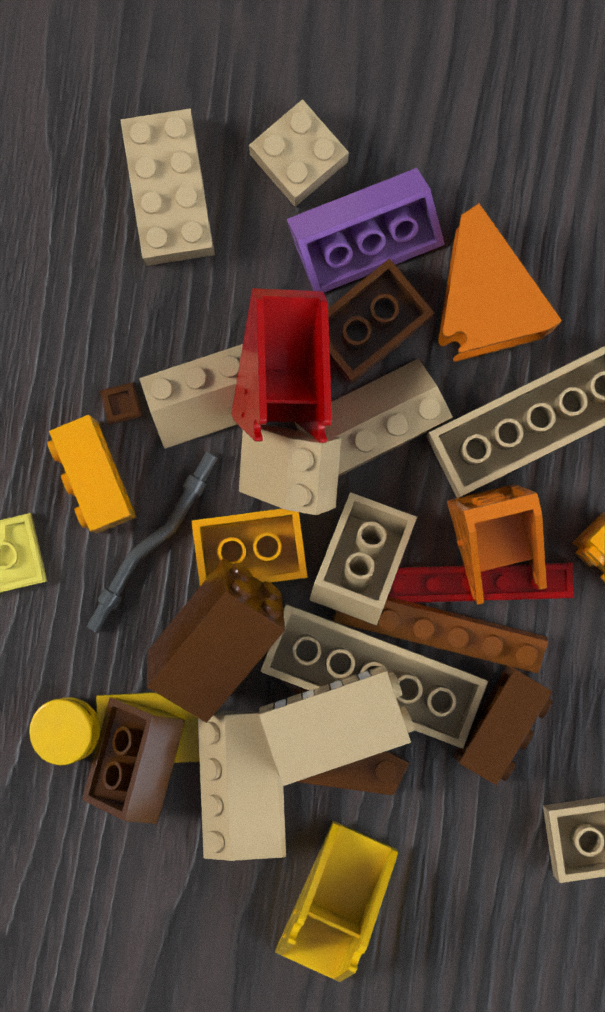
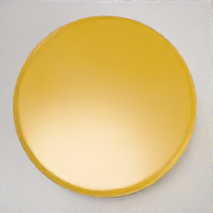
[29,697,101,765]

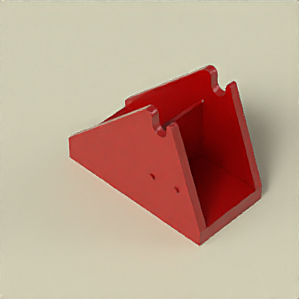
[231,288,332,443]

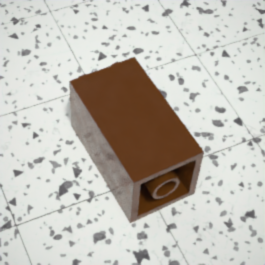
[147,558,285,723]

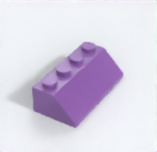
[287,168,445,293]

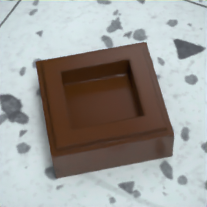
[100,382,143,425]

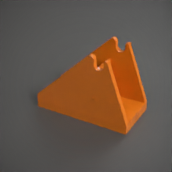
[438,203,562,362]
[447,484,547,605]

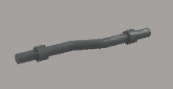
[86,452,218,633]

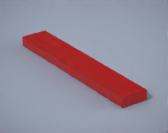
[388,563,574,603]

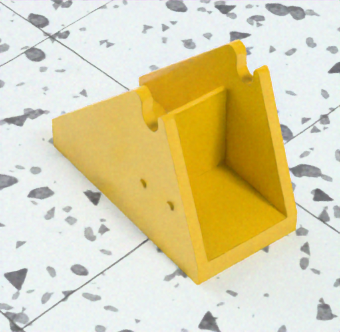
[275,820,398,982]

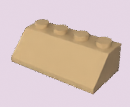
[139,344,243,449]
[294,358,453,477]
[198,711,286,861]

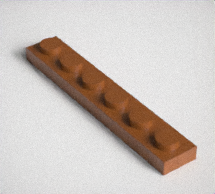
[333,597,548,674]

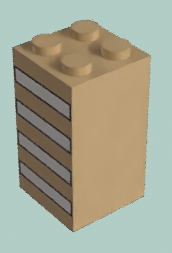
[259,666,415,786]

